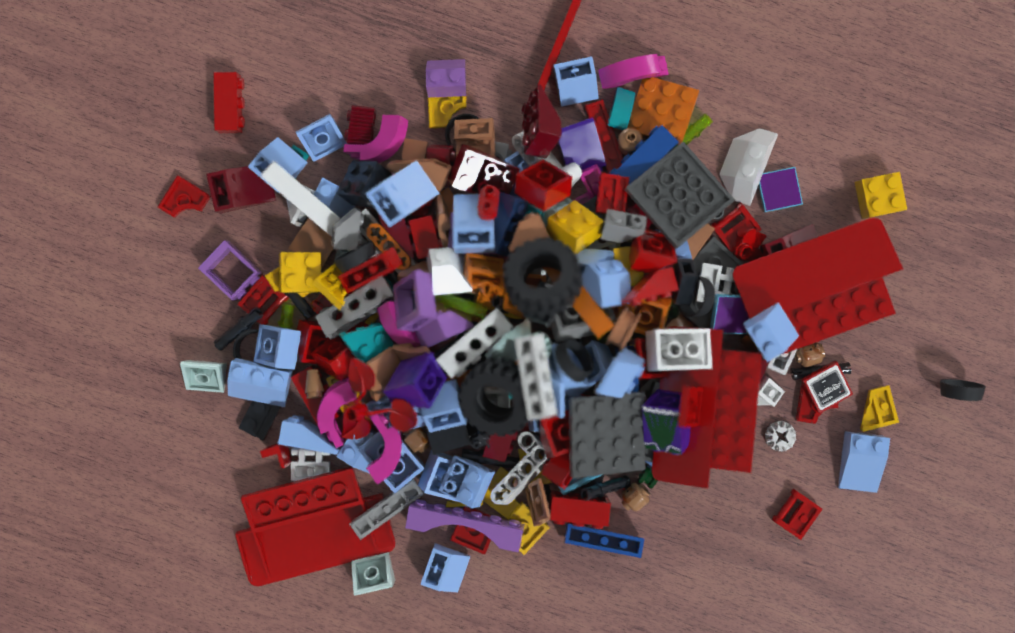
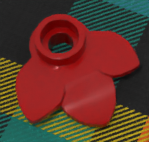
[734,228,767,262]

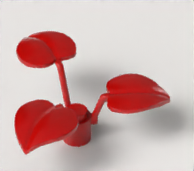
[341,358,418,439]

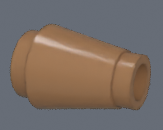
[305,370,324,399]

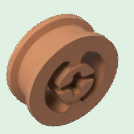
[606,306,642,352]

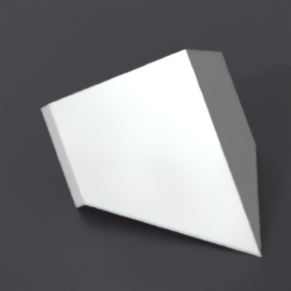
[758,375,785,407]

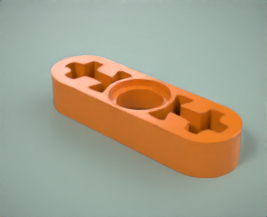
[366,223,411,270]

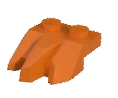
[464,253,505,300]

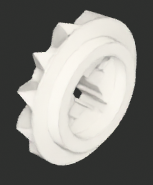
[765,421,796,452]

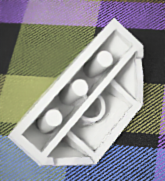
[719,128,778,206]

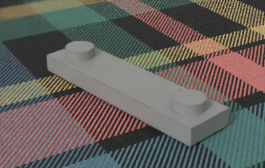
[349,479,424,540]

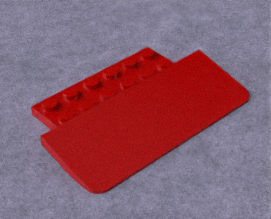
[732,217,904,354]
[652,326,762,489]
[235,466,396,586]

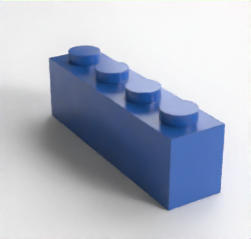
[608,125,679,185]
[563,523,644,558]

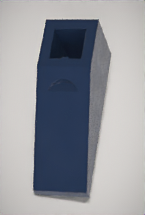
[494,192,529,257]

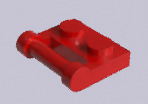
[710,202,762,253]
[237,275,289,325]
[771,489,823,540]

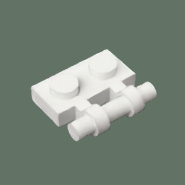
[695,263,735,304]
[291,448,331,481]

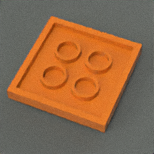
[627,77,699,146]

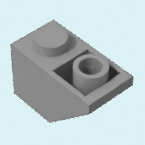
[331,208,363,250]
[601,209,646,243]

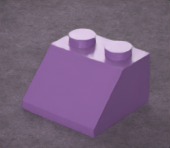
[426,59,467,98]
[415,310,474,347]

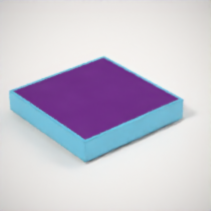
[758,167,803,213]
[710,294,749,334]

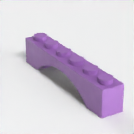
[405,500,525,552]

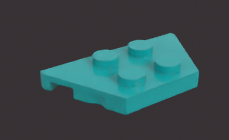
[339,323,394,363]

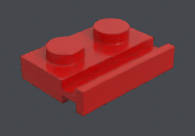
[595,173,629,214]

